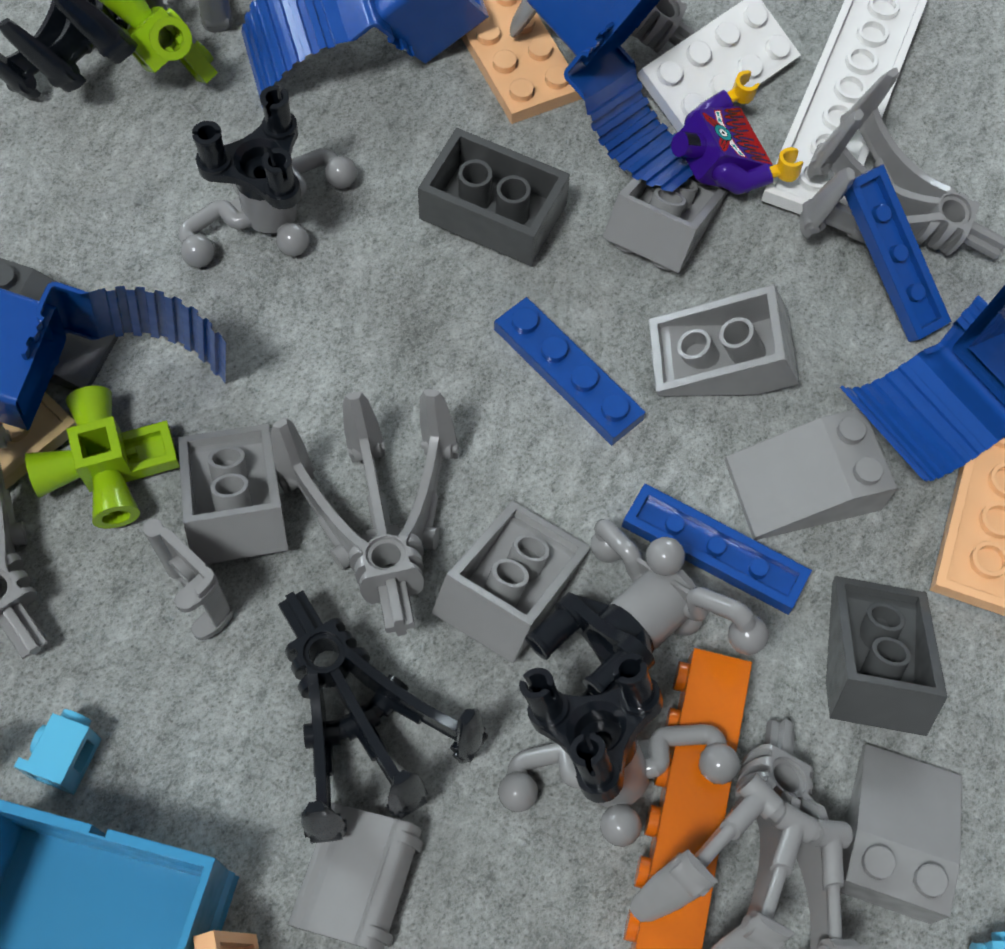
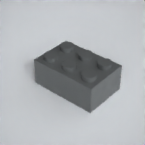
[418,127,570,266]

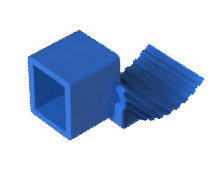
[241,0,489,108]
[527,0,694,192]
[0,282,226,431]
[840,285,1005,482]

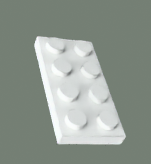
[637,0,801,132]

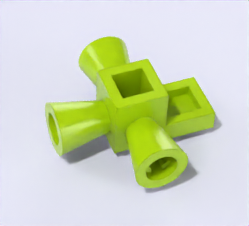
[99,0,218,84]
[25,386,180,529]

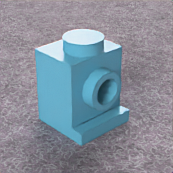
[14,709,102,795]

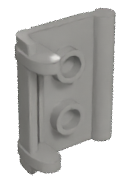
[143,518,233,640]
[287,803,423,949]

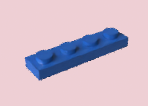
[845,164,952,342]
[494,297,646,446]
[622,483,812,615]

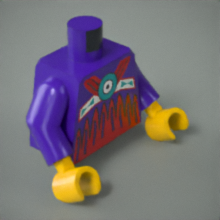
[671,70,803,195]

